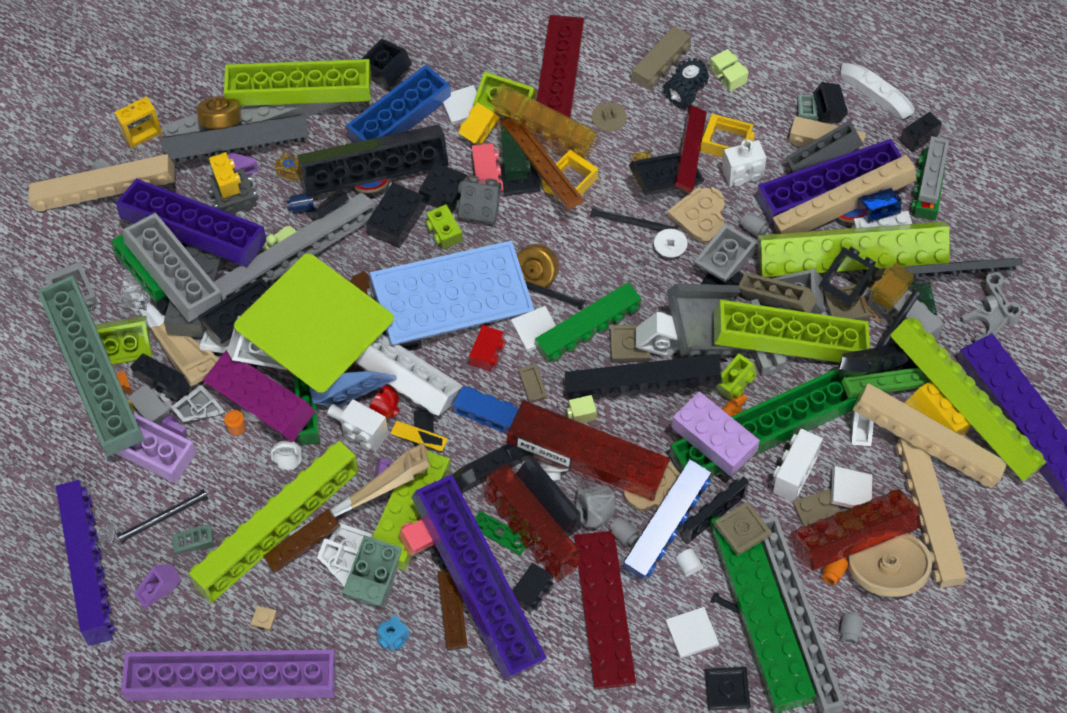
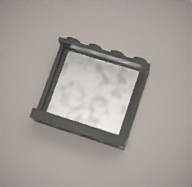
[667,283,752,358]

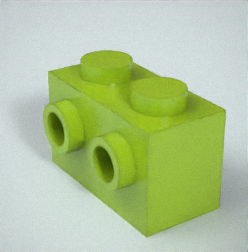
[425,205,463,250]
[716,354,757,400]

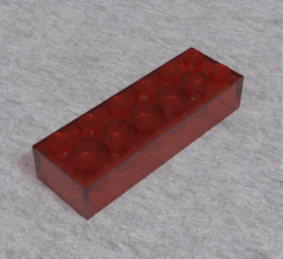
[485,463,581,583]
[791,489,922,571]

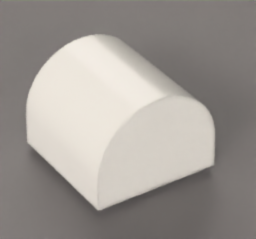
[675,549,703,577]

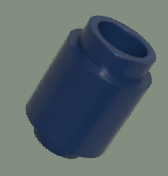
[287,193,314,214]

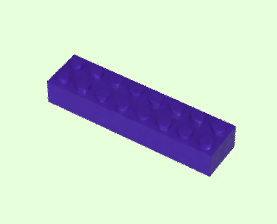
[756,139,902,225]
[116,178,266,267]
[56,480,115,646]

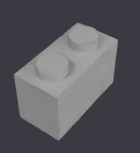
[127,384,171,426]

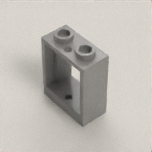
[45,262,99,311]

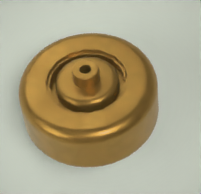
[196,96,241,129]
[517,244,559,288]

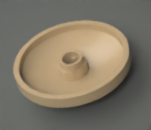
[849,529,932,597]

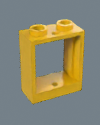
[114,96,162,149]
[701,114,755,157]
[542,150,598,201]

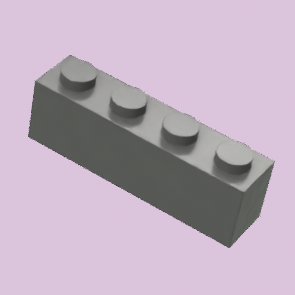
[785,121,864,172]

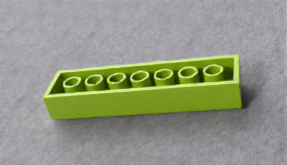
[224,59,371,106]
[714,300,870,363]

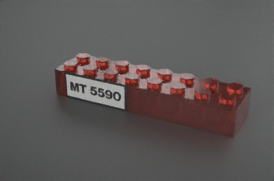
[506,400,670,501]

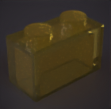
[871,263,914,311]

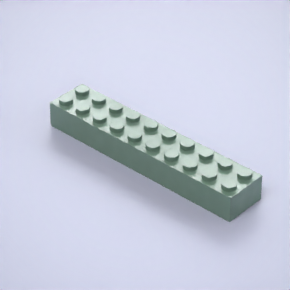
[37,275,145,456]

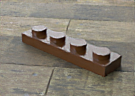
[263,508,341,573]
[438,570,468,650]

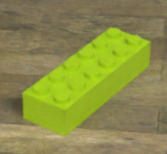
[372,446,451,571]

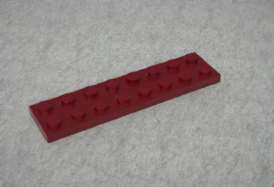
[533,15,584,135]
[574,531,636,690]

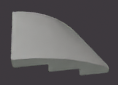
[160,383,225,423]

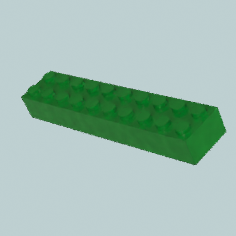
[669,368,858,477]
[710,516,816,713]

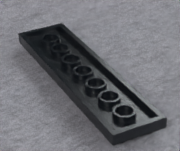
[863,258,1022,280]

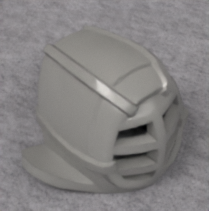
[575,486,615,527]

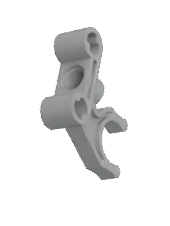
[962,272,1022,342]

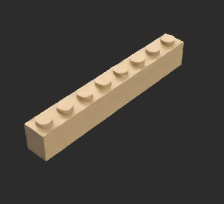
[28,154,175,211]
[773,155,916,234]
[853,383,1007,489]
[895,437,967,588]

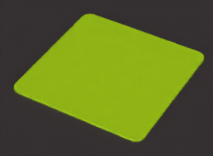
[234,254,394,393]

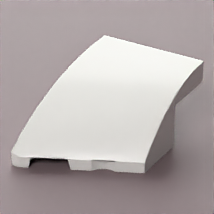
[317,523,373,586]

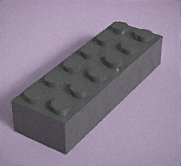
[164,244,227,338]

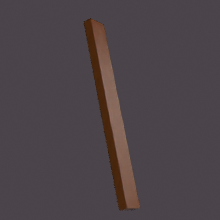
[500,117,583,210]

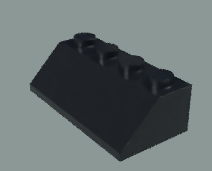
[512,455,581,543]

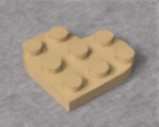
[667,187,725,244]
[623,454,680,512]

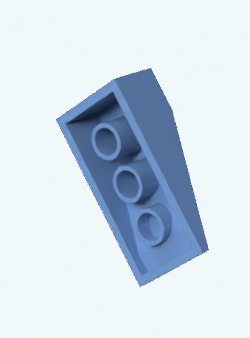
[309,371,397,407]

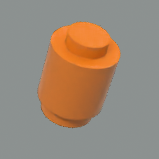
[224,410,246,436]
[821,554,849,585]

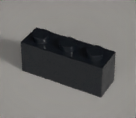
[130,353,191,401]

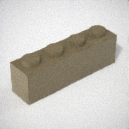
[631,26,691,90]
[739,272,817,313]

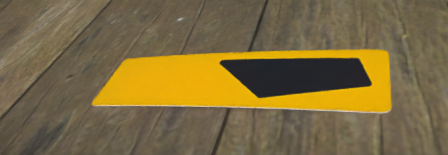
[391,421,448,451]

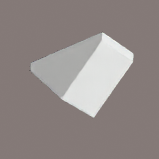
[851,411,874,446]

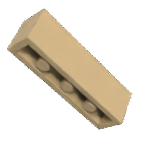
[789,116,866,152]

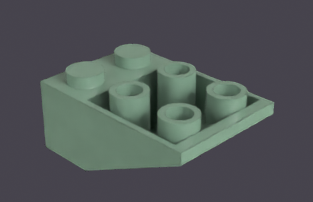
[342,535,402,609]

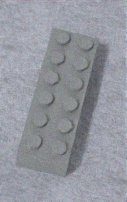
[123,213,221,322]

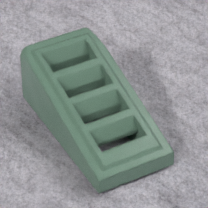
[797,94,817,121]
[172,524,215,554]

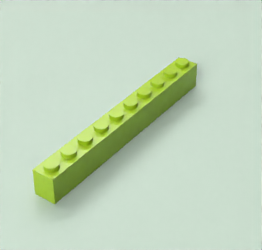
[890,317,1047,481]

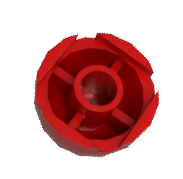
[368,384,400,421]

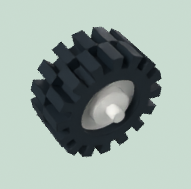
[675,58,709,91]
[663,75,696,109]

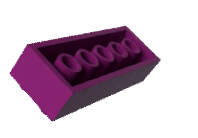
[202,350,316,442]

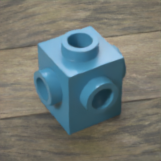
[376,615,410,653]

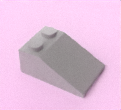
[694,223,757,282]
[762,269,824,314]

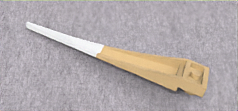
[123,282,218,387]
[289,443,430,536]

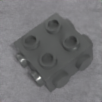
[208,168,259,215]
[456,175,502,224]

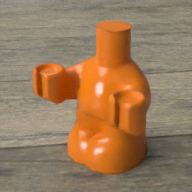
[721,394,748,417]

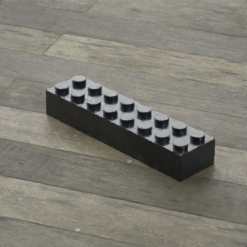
[297,124,449,197]

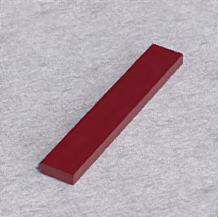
[674,105,707,193]

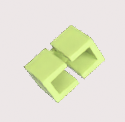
[710,49,749,91]

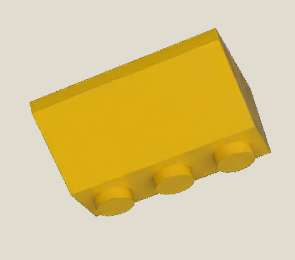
[904,381,971,436]

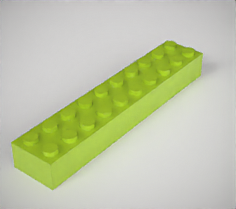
[758,221,950,277]
[188,441,359,604]

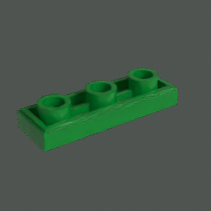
[475,511,531,556]

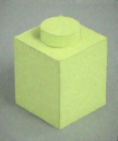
[566,395,597,425]

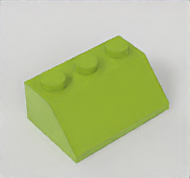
[473,71,537,122]
[95,316,152,364]

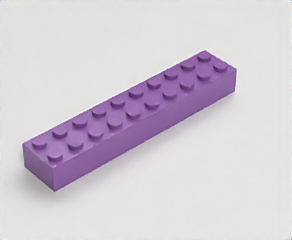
[121,650,336,701]

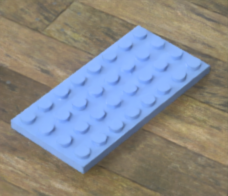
[369,241,534,346]

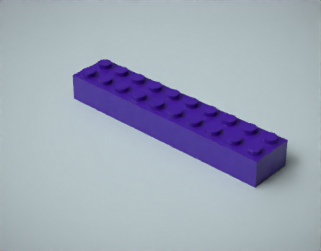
[957,333,1067,507]
[411,474,547,681]

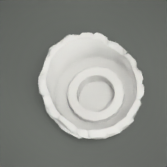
[270,440,302,471]

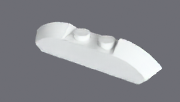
[840,63,915,119]

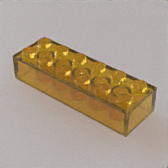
[491,83,599,158]

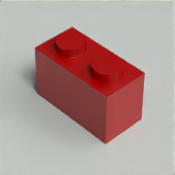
[469,325,506,371]

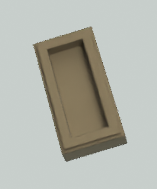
[518,364,548,404]

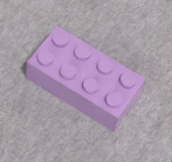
[672,391,760,477]
[115,413,197,484]

